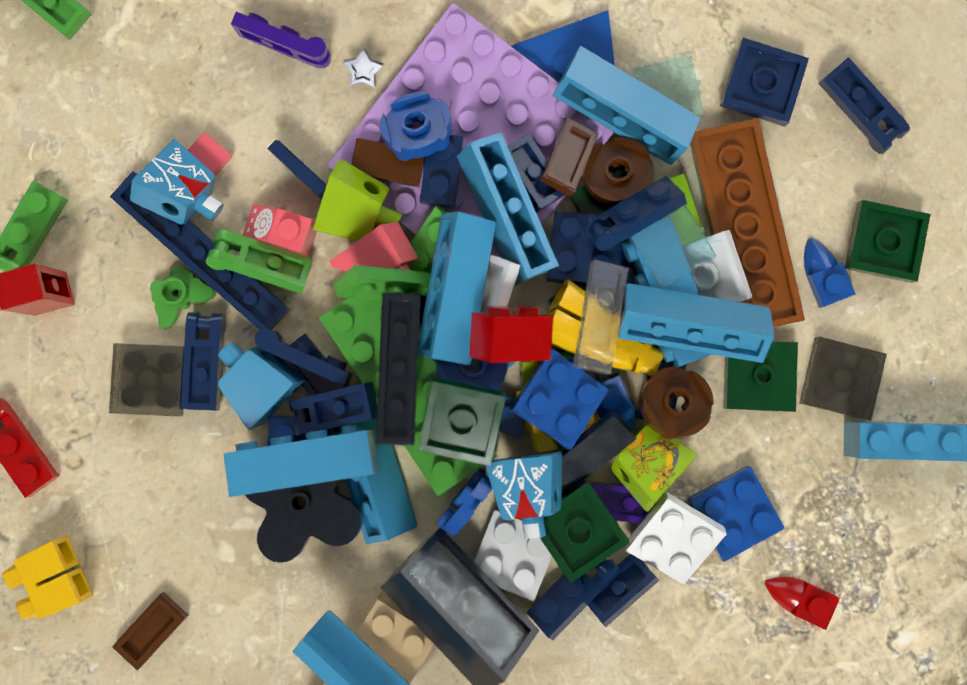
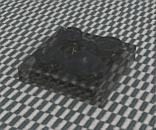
[799,337,887,421]
[109,343,184,416]

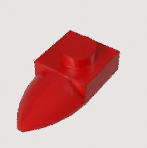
[764,577,840,630]

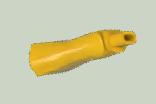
[546,280,663,377]

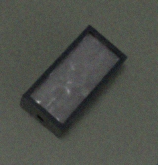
[380,528,540,685]

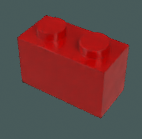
[0,264,75,316]
[469,306,554,363]

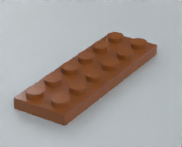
[690,118,805,327]

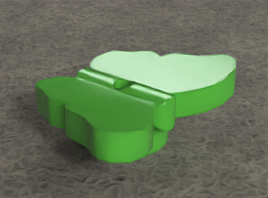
[150,266,216,329]

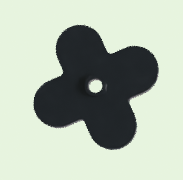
[245,479,363,563]

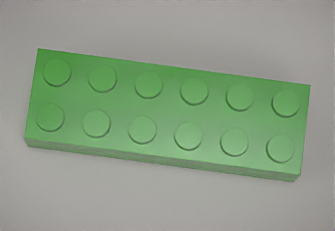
[319,298,498,496]

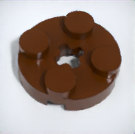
[584,137,654,207]
[639,366,714,440]

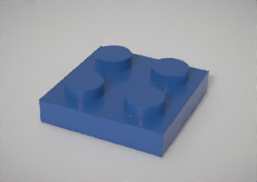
[509,349,609,450]
[687,466,785,562]

